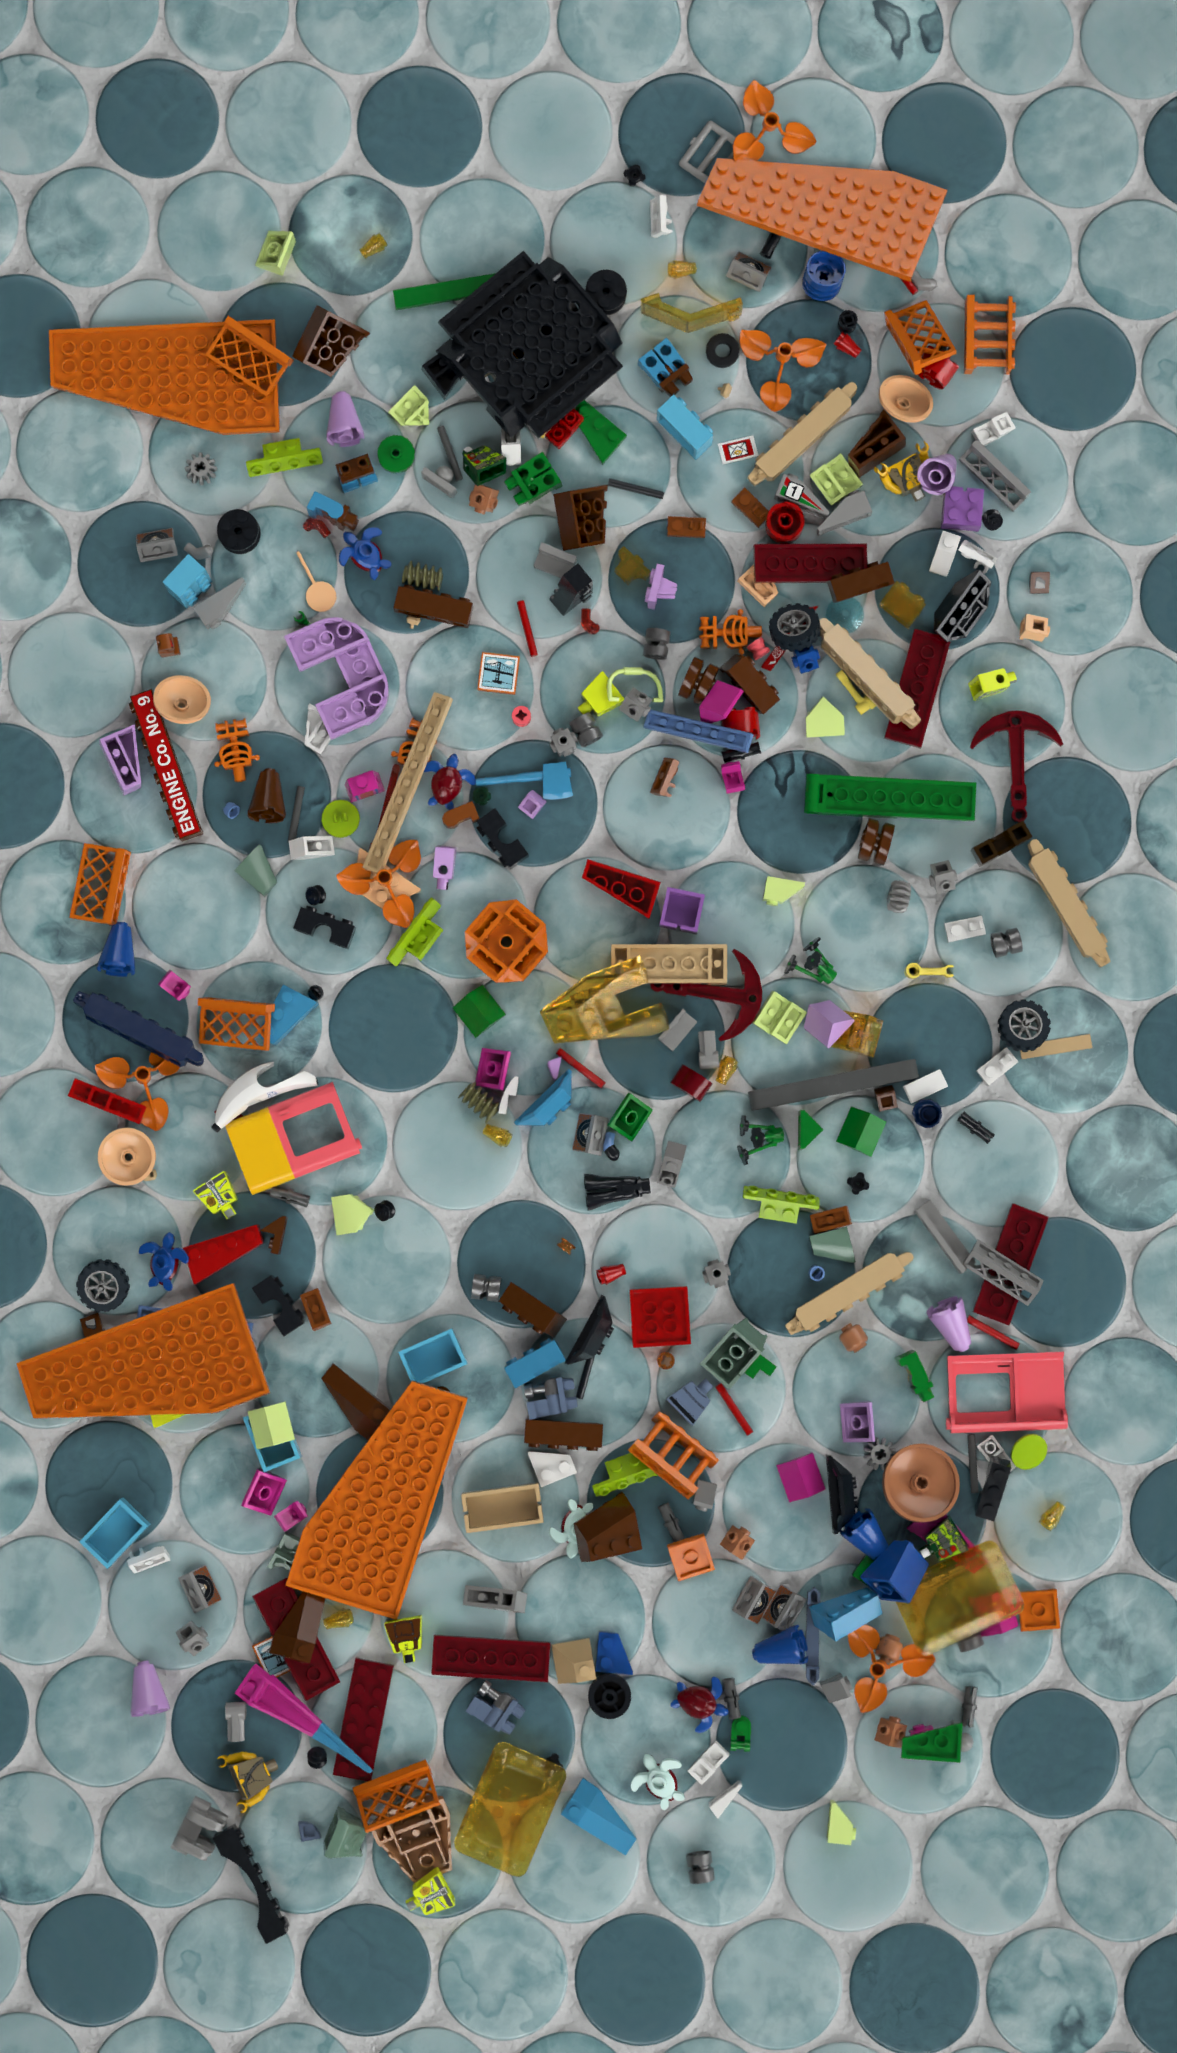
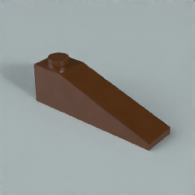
[321,1363,391,1440]
[269,1591,325,1664]

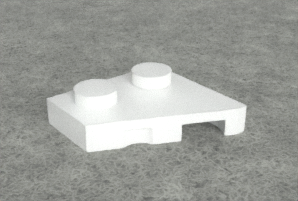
[305,703,331,755]
[527,1451,577,1487]

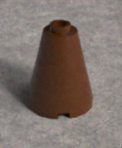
[248,768,286,823]

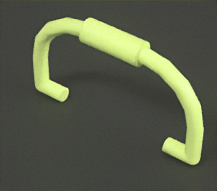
[607,667,663,703]

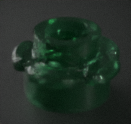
[472,787,491,806]

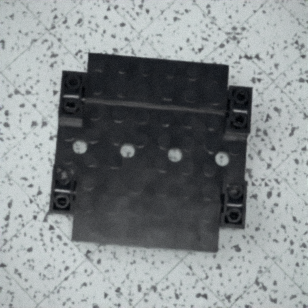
[436,250,623,439]

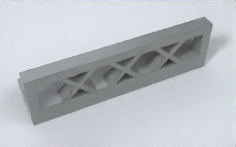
[959,439,1031,512]
[914,1200,976,1274]
[963,1240,1044,1306]

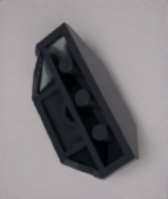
[934,570,992,642]
[565,1295,614,1365]
[826,1455,858,1534]

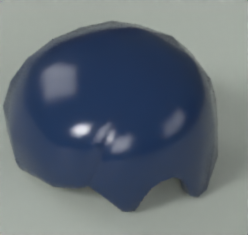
[912,1099,942,1128]

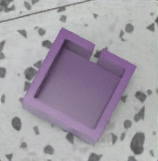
[941,486,984,532]
[659,887,705,935]

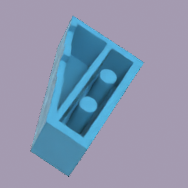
[258,985,319,1046]
[504,1338,566,1388]
[809,1587,883,1641]

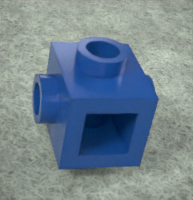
[791,644,820,674]

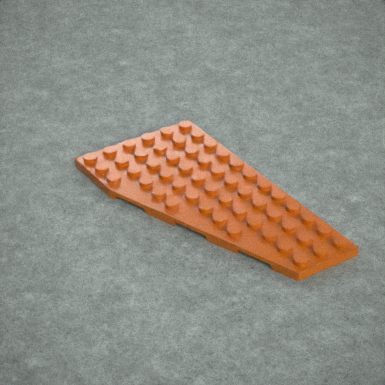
[697,158,947,282]
[49,319,280,435]
[16,1283,271,1419]
[285,1380,468,1620]

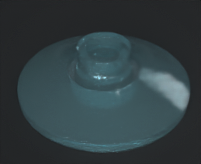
[826,598,864,633]

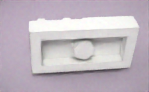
[650,195,672,238]
[959,540,998,574]
[944,916,986,943]
[976,1047,1018,1086]
[127,1546,170,1574]

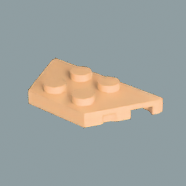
[357,848,421,909]

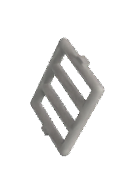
[679,121,736,184]

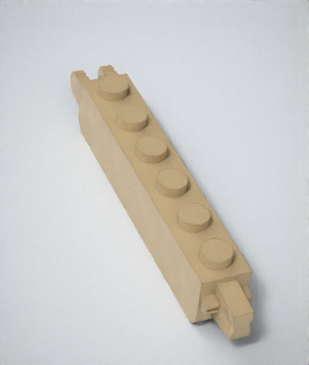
[747,382,857,486]
[819,618,921,729]
[1027,839,1111,968]
[785,1252,914,1335]

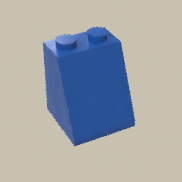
[860,1540,929,1603]

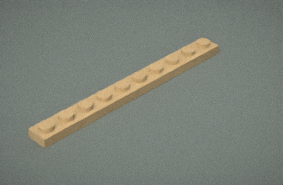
[362,692,453,874]

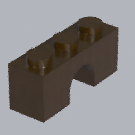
[970,820,1032,867]

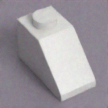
[501,428,521,466]
[929,531,961,577]
[289,836,335,860]

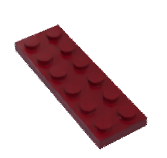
[753,544,868,583]
[884,629,951,749]
[972,1203,1049,1326]
[252,1578,340,1701]
[431,1635,551,1682]
[333,1658,394,1782]

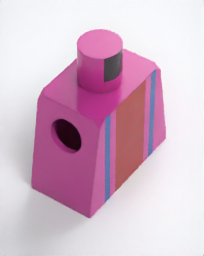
[345,770,385,803]

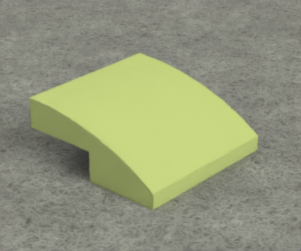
[810,454,863,506]
[753,991,807,1044]

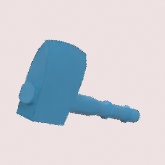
[476,762,573,800]

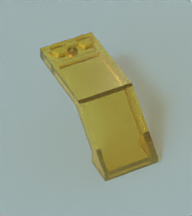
[640,293,743,333]

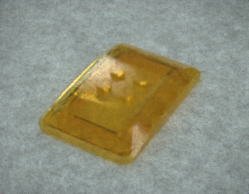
[896,1541,1025,1656]
[454,1742,566,1877]

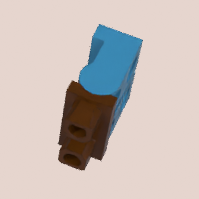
[638,338,693,397]
[335,454,378,493]
[307,491,359,531]

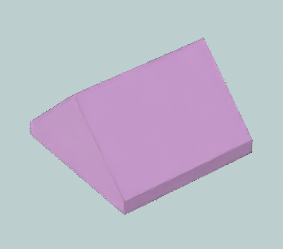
[804,1000,855,1049]
[840,1401,875,1443]

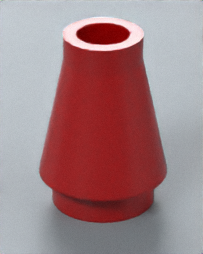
[833,332,862,358]
[596,1264,626,1285]

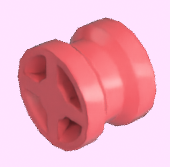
[746,637,770,660]
[512,706,531,727]

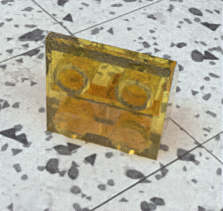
[879,581,926,629]
[831,1010,884,1058]

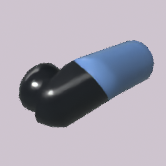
[603,1132,620,1161]

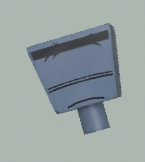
[666,1378,713,1426]

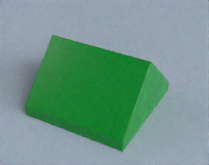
[453,984,506,1038]
[607,1092,653,1142]
[836,1106,886,1157]
[798,1110,824,1150]

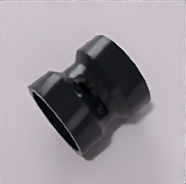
[837,310,858,334]

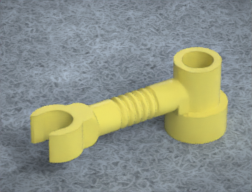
[836,670,876,715]
[904,963,954,979]

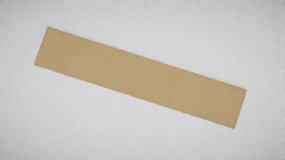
[1020,1034,1092,1059]

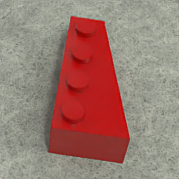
[582,859,661,919]
[183,1224,265,1285]

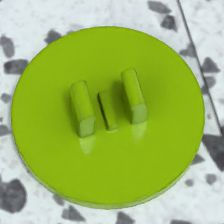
[322,800,360,838]
[1011,1434,1047,1470]

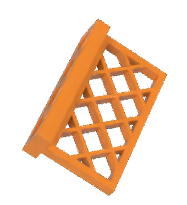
[884,300,957,375]
[205,316,294,397]
[69,843,131,926]
[198,997,275,1051]
[352,1759,440,1833]

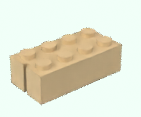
[461,1482,544,1533]

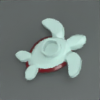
[549,1499,593,1559]
[631,1754,685,1810]

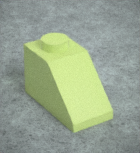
[763,876,805,906]
[826,1800,856,1845]

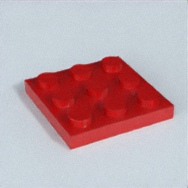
[630,1286,691,1348]

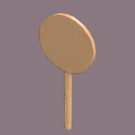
[296,551,336,612]

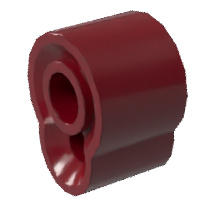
[670,1064,712,1102]

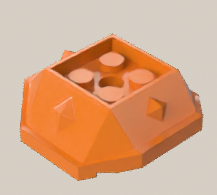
[465,899,548,983]

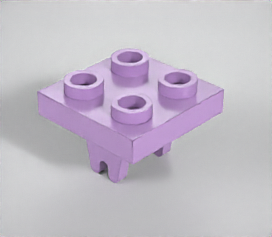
[645,564,677,610]

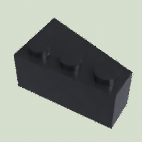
[422,354,459,400]
[549,563,593,616]

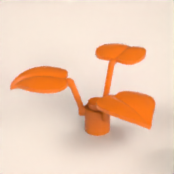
[733,80,816,162]
[739,330,826,412]
[336,840,421,928]
[95,1053,180,1131]
[848,1624,936,1713]

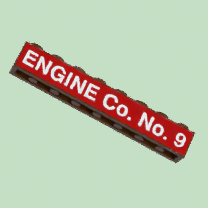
[129,689,203,842]

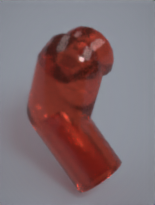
[303,518,331,538]
[581,608,600,635]

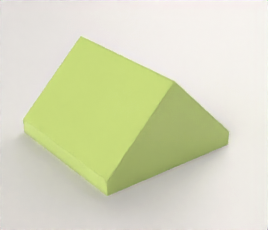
[255,231,296,276]
[248,1401,295,1449]

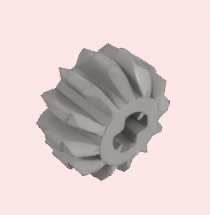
[185,452,217,485]
[887,880,911,913]
[863,1437,896,1470]

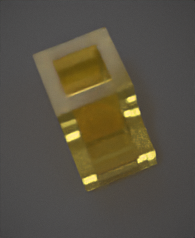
[615,546,651,585]

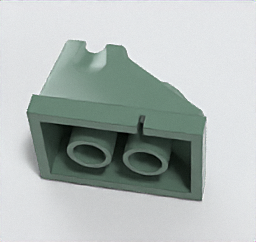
[700,1318,767,1389]
[323,1806,372,1859]

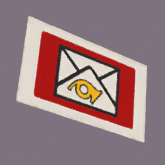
[718,435,758,464]

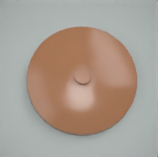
[882,1444,960,1523]

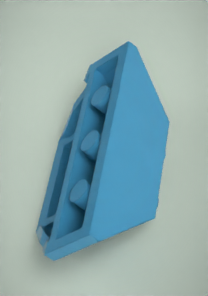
[514,1069,572,1126]

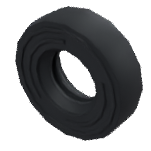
[706,333,740,368]

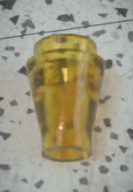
[359,233,388,259]
[668,260,696,279]
[715,1055,739,1085]
[483,1124,513,1148]
[1039,1501,1066,1531]
[323,1608,354,1630]

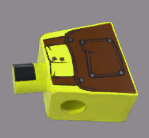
[384,1615,422,1663]

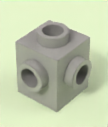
[619,687,653,722]
[549,728,578,757]
[929,860,958,894]
[702,1259,731,1288]
[176,1621,210,1656]

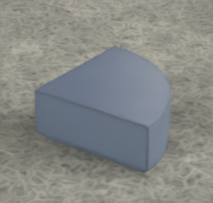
[298,1821,321,1842]

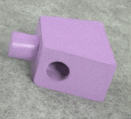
[433,846,457,890]

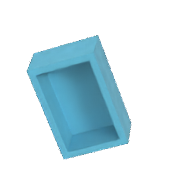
[657,395,713,460]
[163,554,212,609]
[398,1328,468,1384]
[243,1416,302,1472]
[79,1497,151,1569]

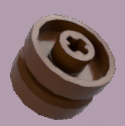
[678,657,719,705]
[858,818,895,866]

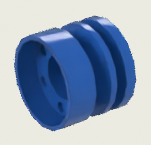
[802,250,846,301]

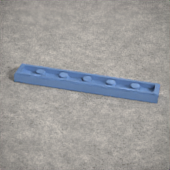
[643,710,753,753]

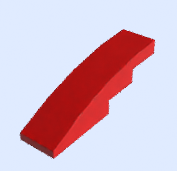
[68,1078,147,1124]

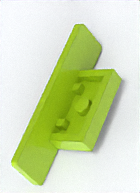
[246,438,323,477]
[386,897,443,967]
[742,1185,820,1224]
[592,1453,665,1497]

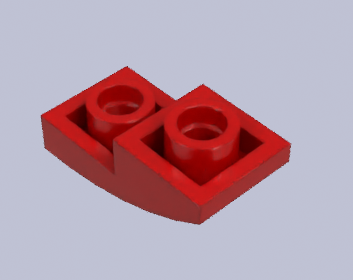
[545,409,584,449]

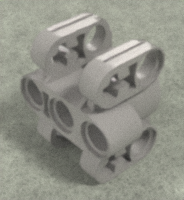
[171,1796,228,1861]

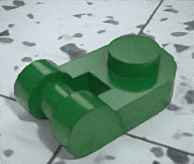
[730,1715,751,1752]

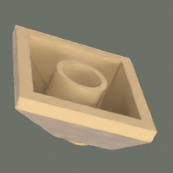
[551,1638,596,1684]

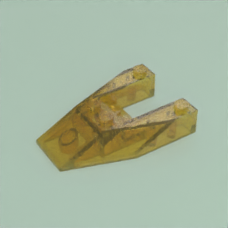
[540,956,669,1043]

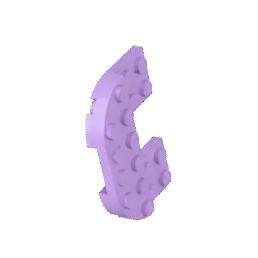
[284,617,389,740]

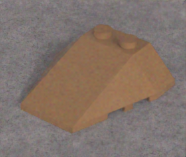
[369,1794,452,1883]

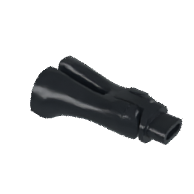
[584,1174,651,1211]

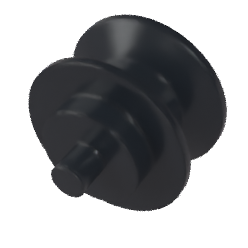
[982,509,1003,531]
[305,885,326,905]
[374,1200,395,1221]
[307,1747,327,1769]

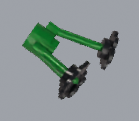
[784,937,837,984]
[737,1115,784,1166]

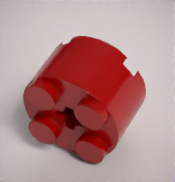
[917,345,959,390]
[765,502,804,544]
[721,707,760,739]

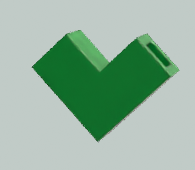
[744,1355,777,1379]
[852,1554,874,1586]

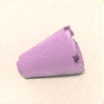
[326,391,364,447]
[917,454,957,495]
[926,1296,971,1352]
[131,1661,170,1717]

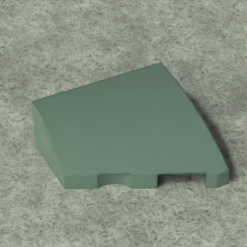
[234,844,277,896]
[809,1226,856,1263]
[267,1531,300,1570]

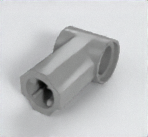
[698,1031,719,1069]
[225,1702,247,1742]

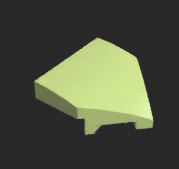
[387,385,429,426]
[805,696,845,737]
[331,1194,374,1235]

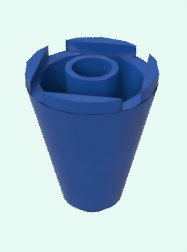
[97,922,135,977]
[840,1508,889,1561]
[752,1625,808,1664]

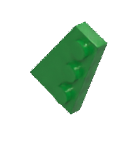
[575,400,627,465]
[901,1722,963,1763]

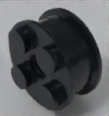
[585,270,627,315]
[217,509,261,554]
[588,1673,631,1719]

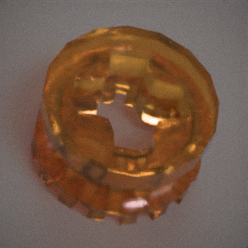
[557,1237,576,1255]
[657,1352,675,1370]

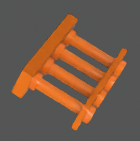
[964,295,1016,375]
[628,1411,719,1499]

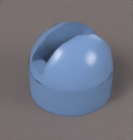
[223,802,240,819]
[808,1265,825,1281]

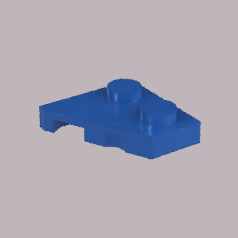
[595,1631,633,1675]

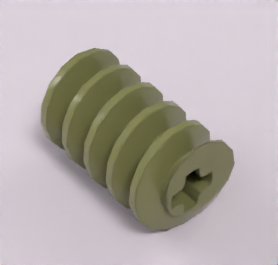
[402,560,443,591]
[458,1082,499,1124]

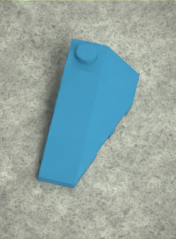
[561,1778,637,1855]

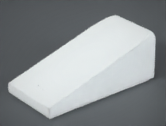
[709,1780,742,1819]

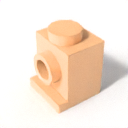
[1019,614,1050,642]

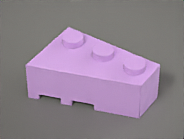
[100,724,141,795]

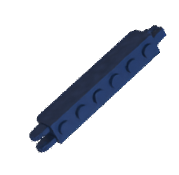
[73,991,204,1067]

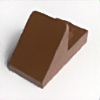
[260,1216,288,1255]

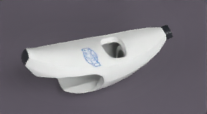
[211,1061,318,1133]

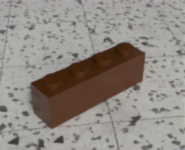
[394,585,474,628]
[524,1419,603,1451]

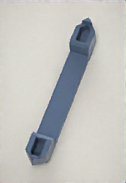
[806,1587,821,1686]

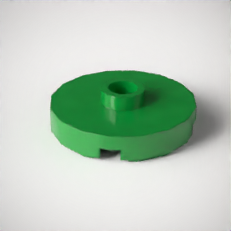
[377,435,415,473]

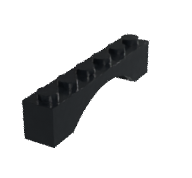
[213,1824,290,1944]

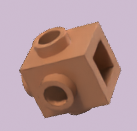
[469,485,499,514]
[720,1525,755,1560]
[874,1716,907,1748]

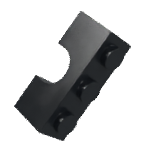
[476,808,529,870]
[293,906,356,950]
[252,1275,305,1337]
[975,1455,1011,1521]

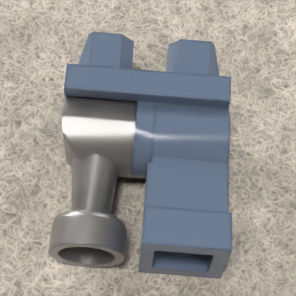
[524,1377,578,1420]
[465,1680,525,1735]

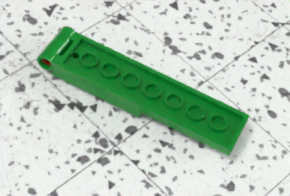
[804,774,977,821]

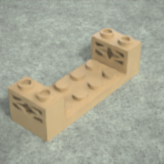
[611,944,727,986]

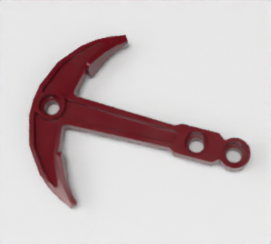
[969,711,1063,823]
[650,949,762,1041]

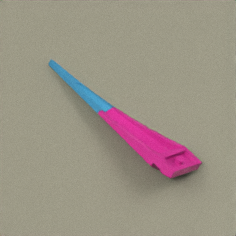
[235,1664,373,1773]

